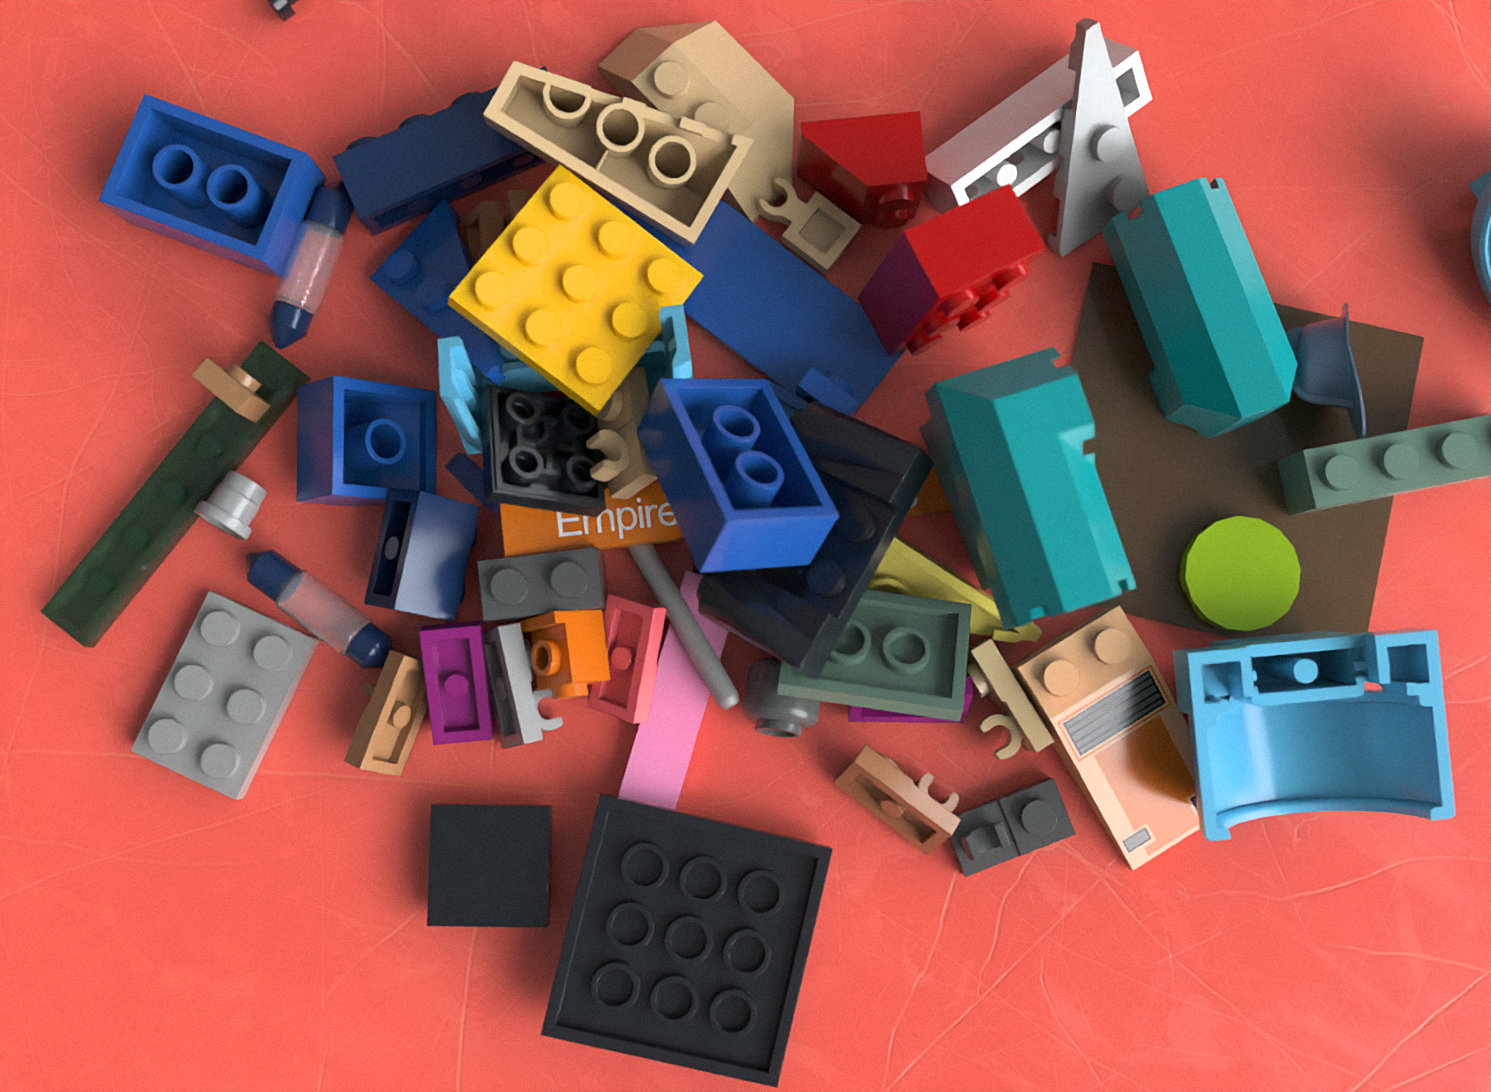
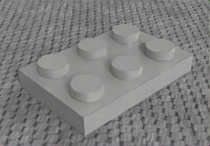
[131,591,320,800]

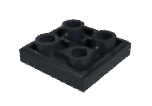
[479,384,606,518]
[427,803,552,928]

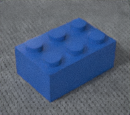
[99,94,327,280]
[636,379,839,573]

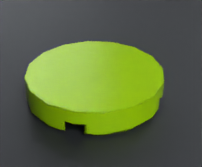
[1179,516,1301,632]

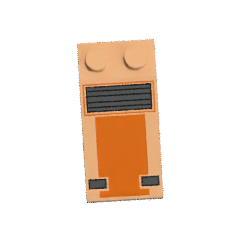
[1009,605,1199,870]

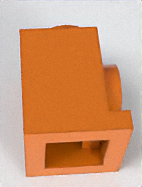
[520,610,611,700]

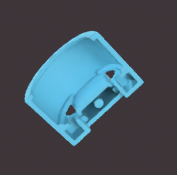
[1173,628,1455,841]

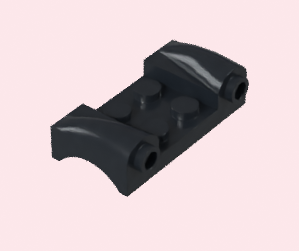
[697,401,935,679]

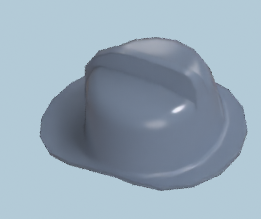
[1286,303,1366,439]

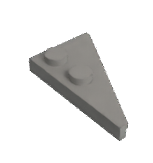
[1047,17,1150,257]

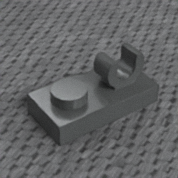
[949,777,1076,877]

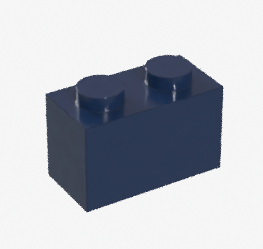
[364,489,480,622]

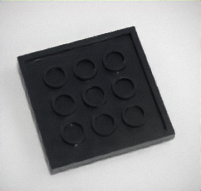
[541,792,833,1088]

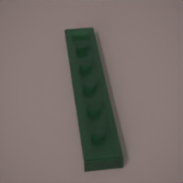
[41,340,311,648]

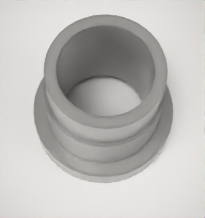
[194,470,268,541]

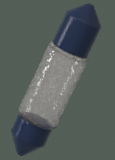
[267,180,355,349]
[246,549,393,669]

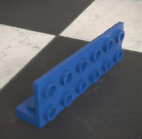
[600,194,906,417]

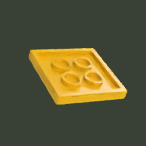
[448,164,704,417]

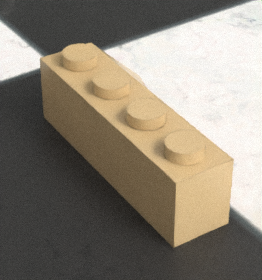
[483,61,754,248]

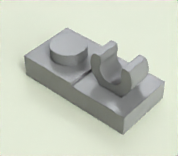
[483,623,563,749]

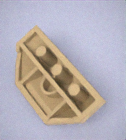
[597,20,794,223]

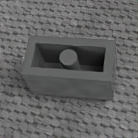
[477,547,608,624]

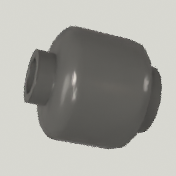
[743,655,821,738]

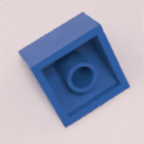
[296,375,436,506]

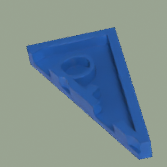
[370,198,506,386]

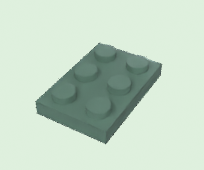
[777,589,972,722]

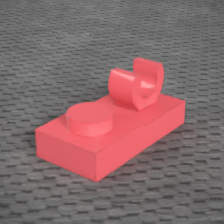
[588,593,668,724]

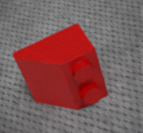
[796,111,928,229]

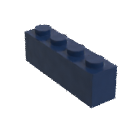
[333,66,548,236]

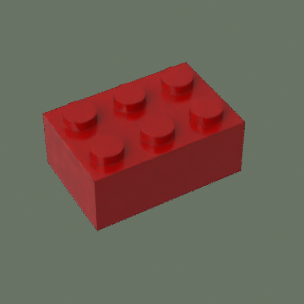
[857,183,1046,357]

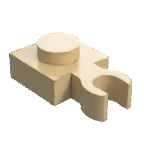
[757,178,862,276]

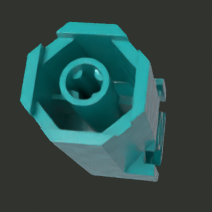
[1102,178,1297,439]
[924,347,1137,630]

